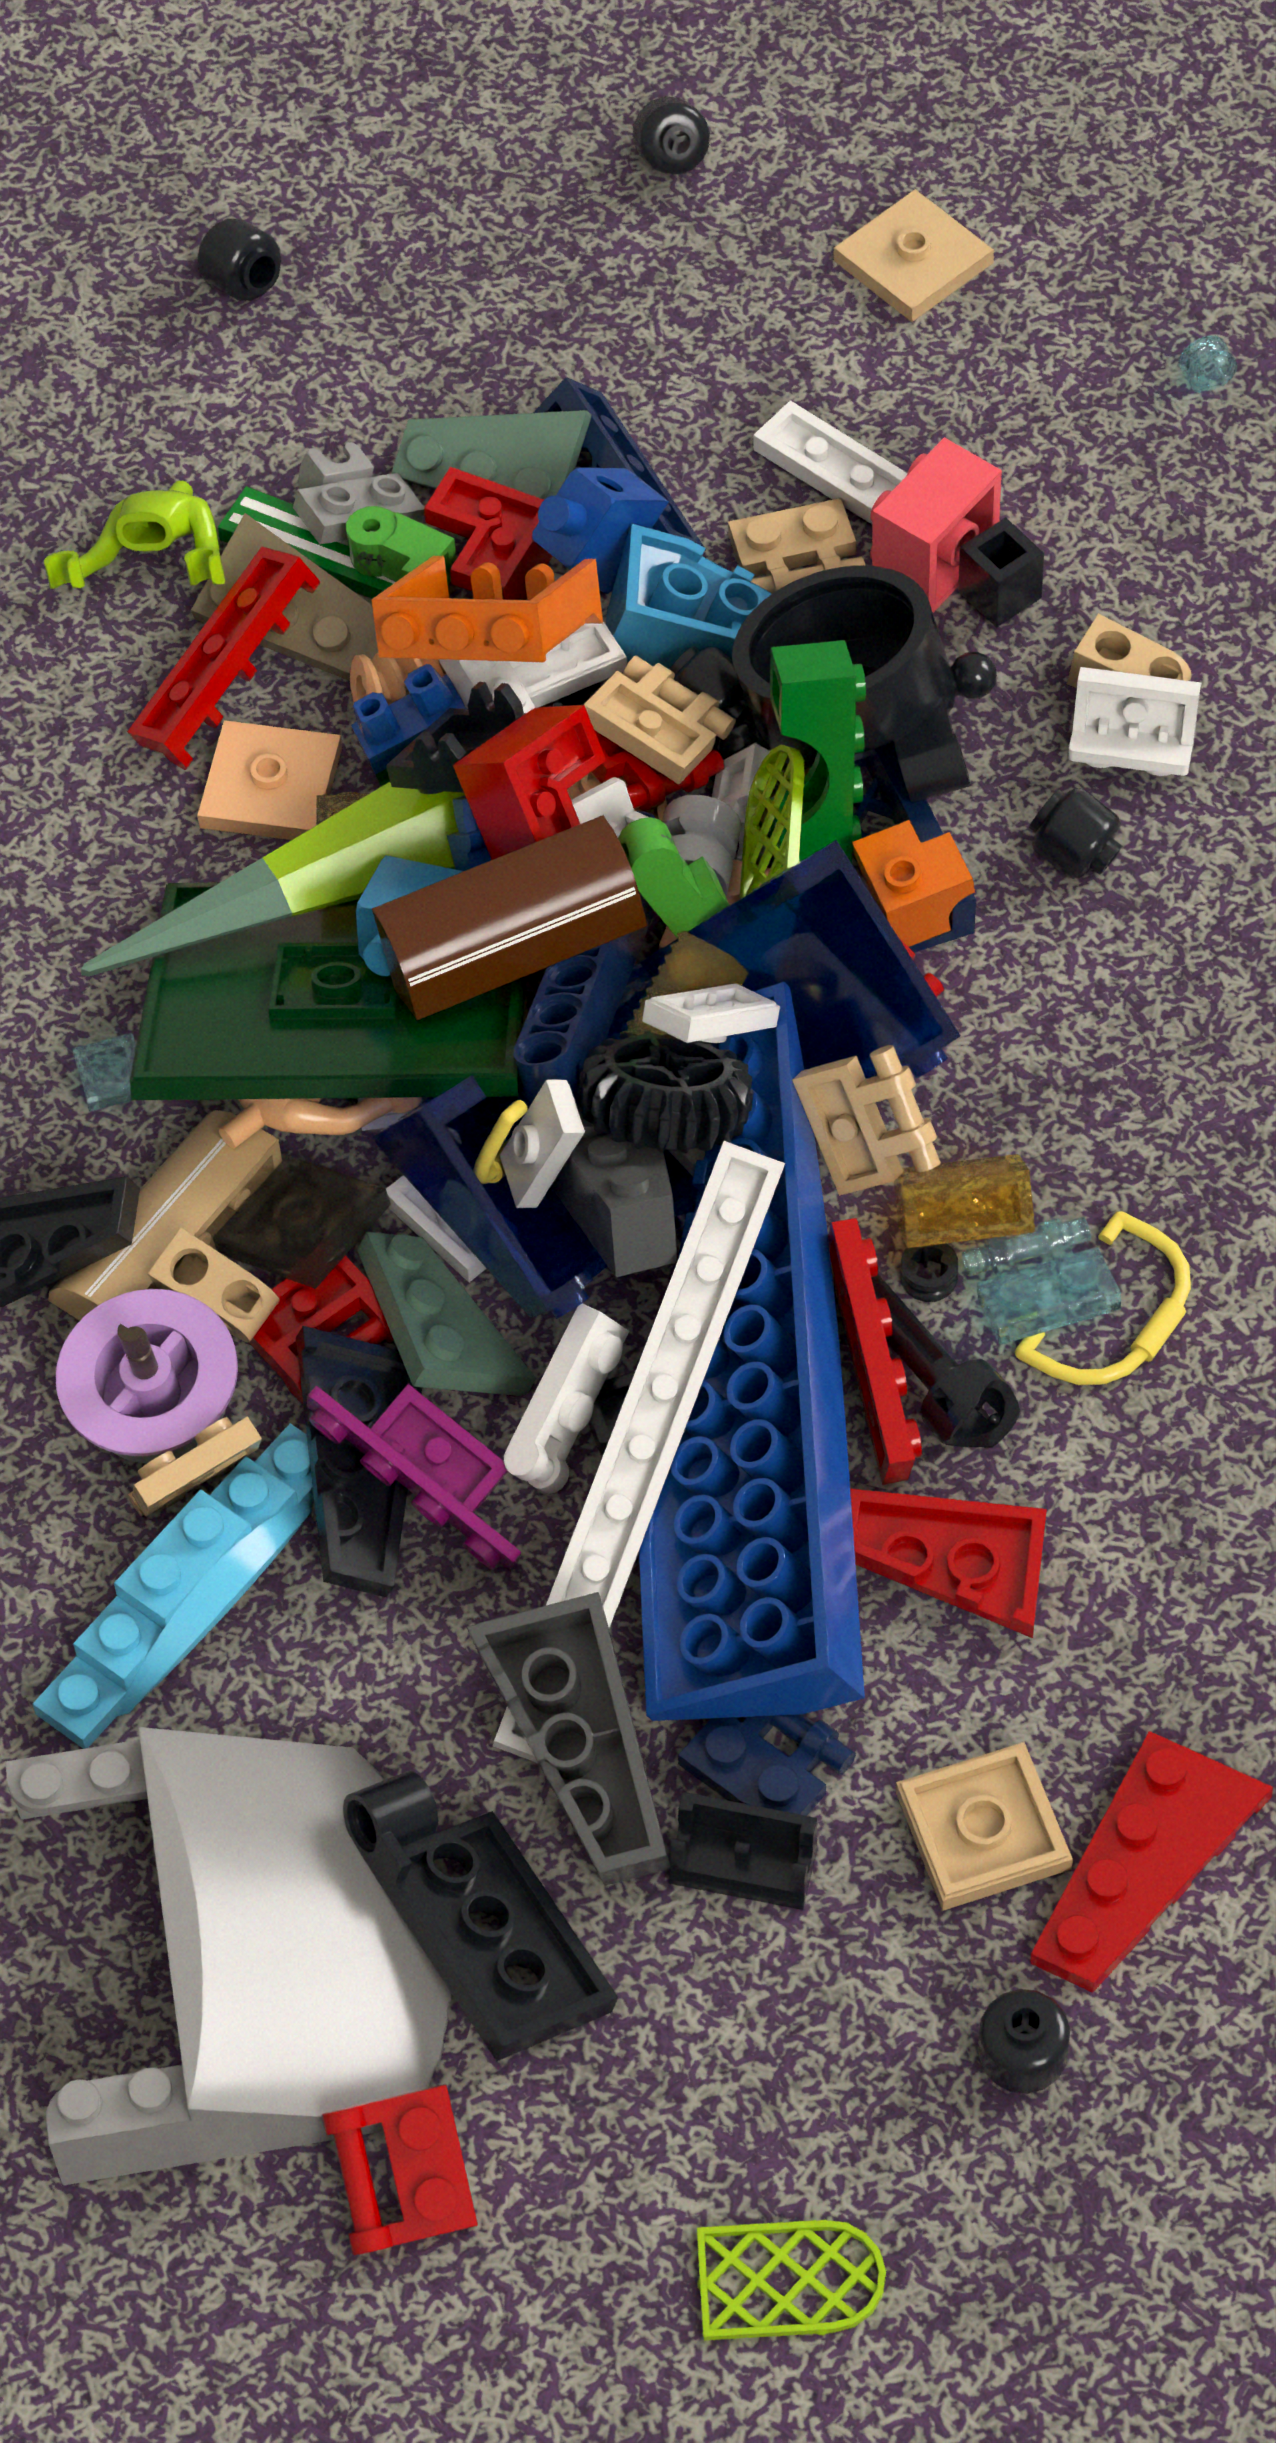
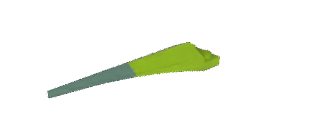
[81,782,465,977]

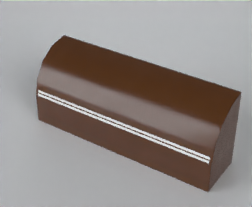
[372,815,647,1020]

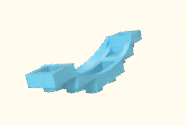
[33,1423,314,1749]

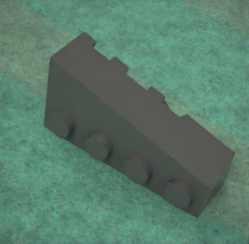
[526,1103,677,1277]
[466,1592,670,1886]

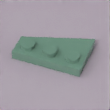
[391,410,592,500]
[357,1232,536,1396]

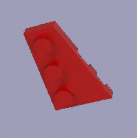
[850,1488,1047,1638]

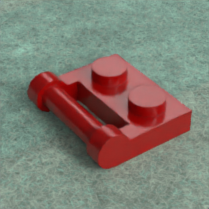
[248,1245,394,1404]
[321,2084,478,2255]

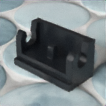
[669,1792,817,1910]

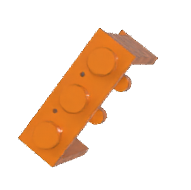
[371,556,603,662]

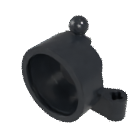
[718,566,997,804]

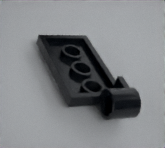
[343,1771,618,2061]

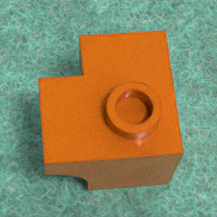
[852,820,975,947]

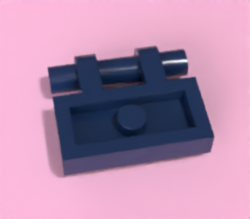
[678,1714,856,1816]

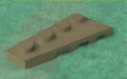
[191,513,378,681]

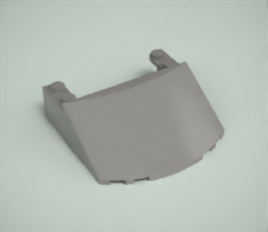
[5,1727,453,2185]

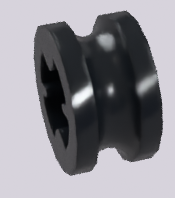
[901,1238,958,1302]

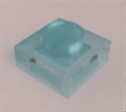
[72,1033,136,1112]

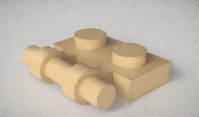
[728,498,865,593]
[584,656,736,784]
[792,1045,941,1196]
[128,1416,262,1517]

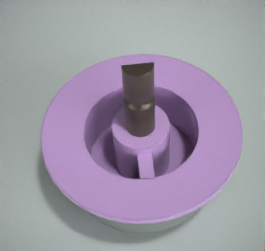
[56,1289,238,1464]

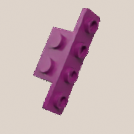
[307,1384,521,1572]

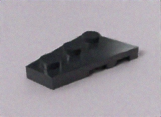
[0,1176,140,1308]

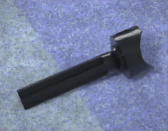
[871,1274,1020,1448]

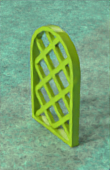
[739,744,805,911]
[697,2220,886,2341]

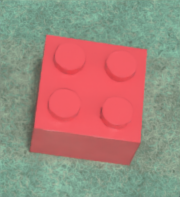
[870,437,1002,613]

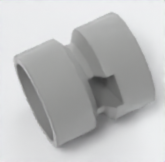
[662,795,742,897]

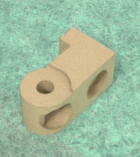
[1067,613,1191,688]
[147,1227,280,1342]

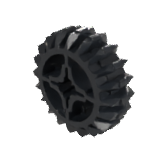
[578,1030,754,1154]

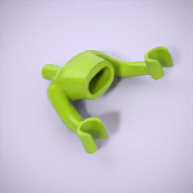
[44,480,225,589]

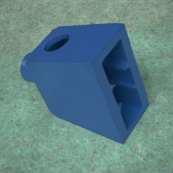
[532,467,669,594]

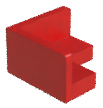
[424,467,553,600]
[453,705,607,860]

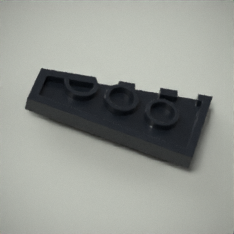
[296,1326,422,1598]

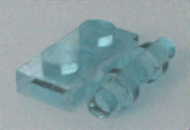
[962,1217,1121,1345]

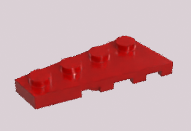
[1030,1731,1273,1993]

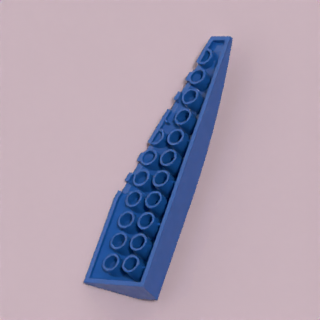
[639,982,865,1721]

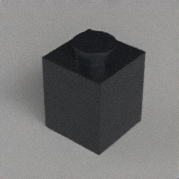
[958,517,1044,628]

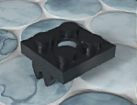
[386,682,526,794]

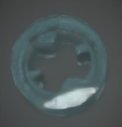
[1178,336,1237,393]

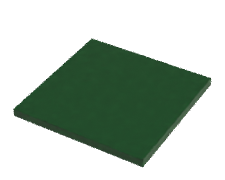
[129,882,527,1101]

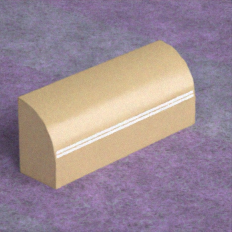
[48,1110,284,1320]

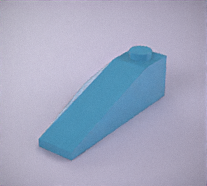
[606,524,773,669]

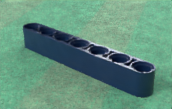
[513,811,655,1109]

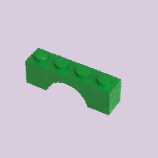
[768,640,866,884]

